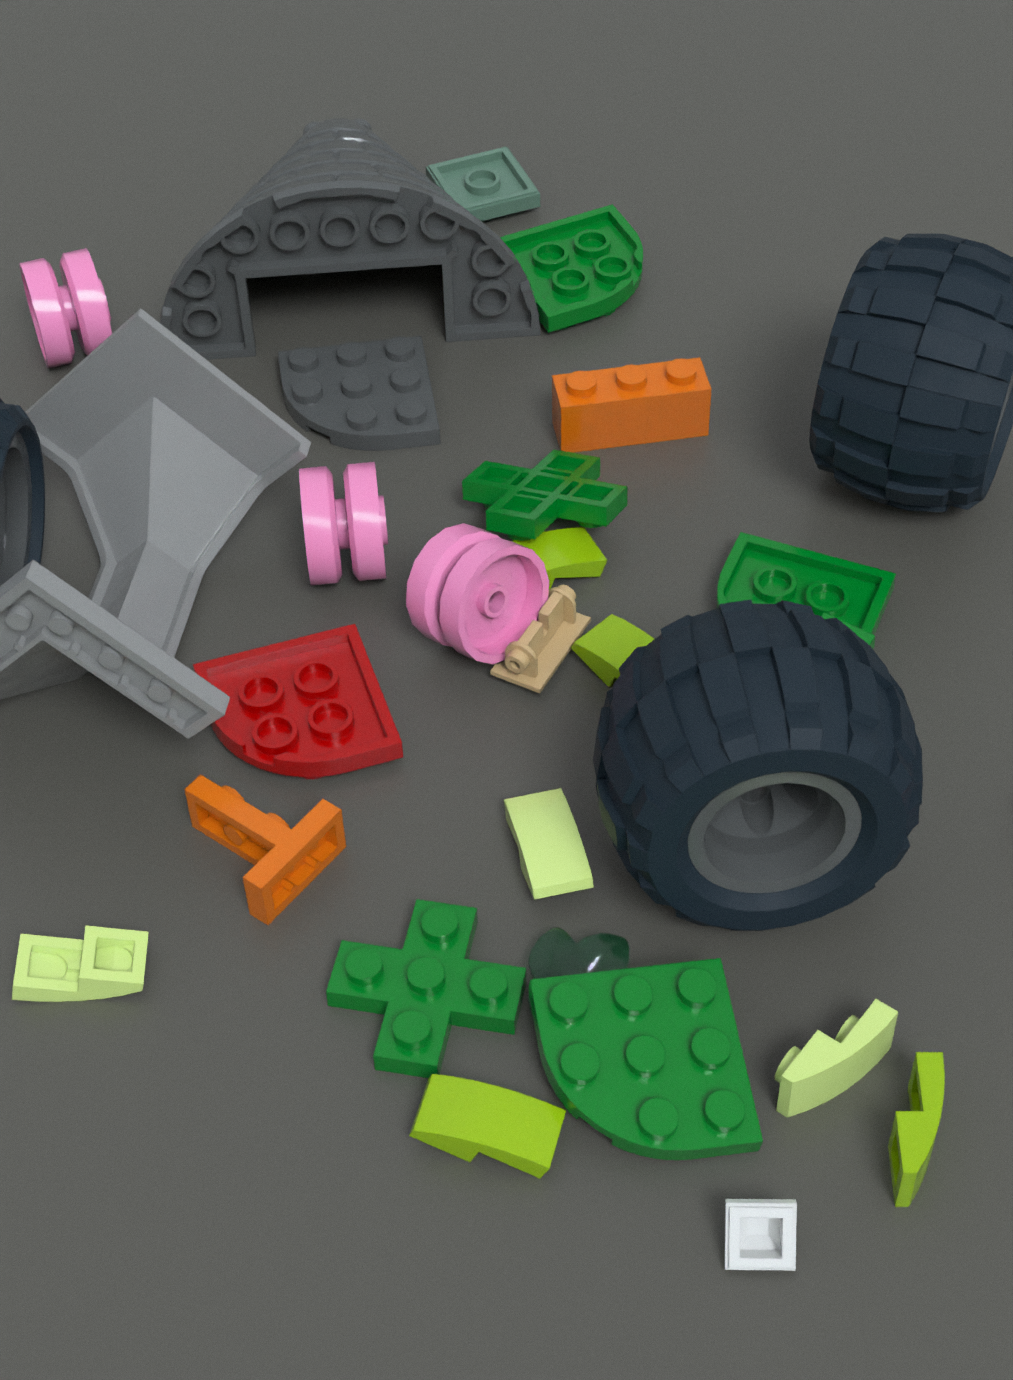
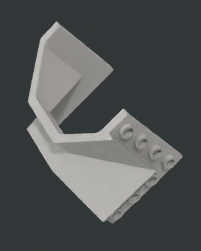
[0,308,311,739]

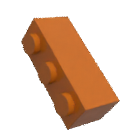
[552,357,712,453]

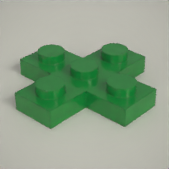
[462,449,628,541]
[326,899,527,1078]

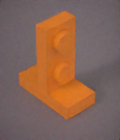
[184,774,346,925]

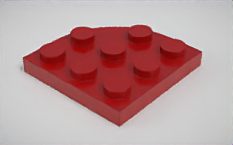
[193,624,403,779]

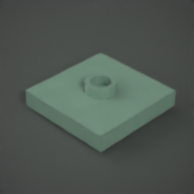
[425,146,541,221]

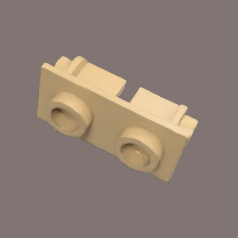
[490,585,591,693]

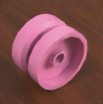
[19,248,112,368]
[299,462,388,586]
[406,523,549,664]

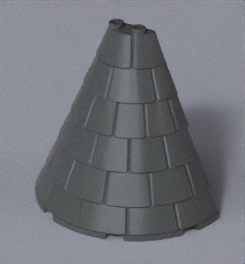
[160,118,541,360]

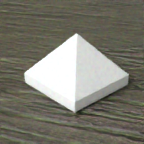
[724,1199,797,1271]

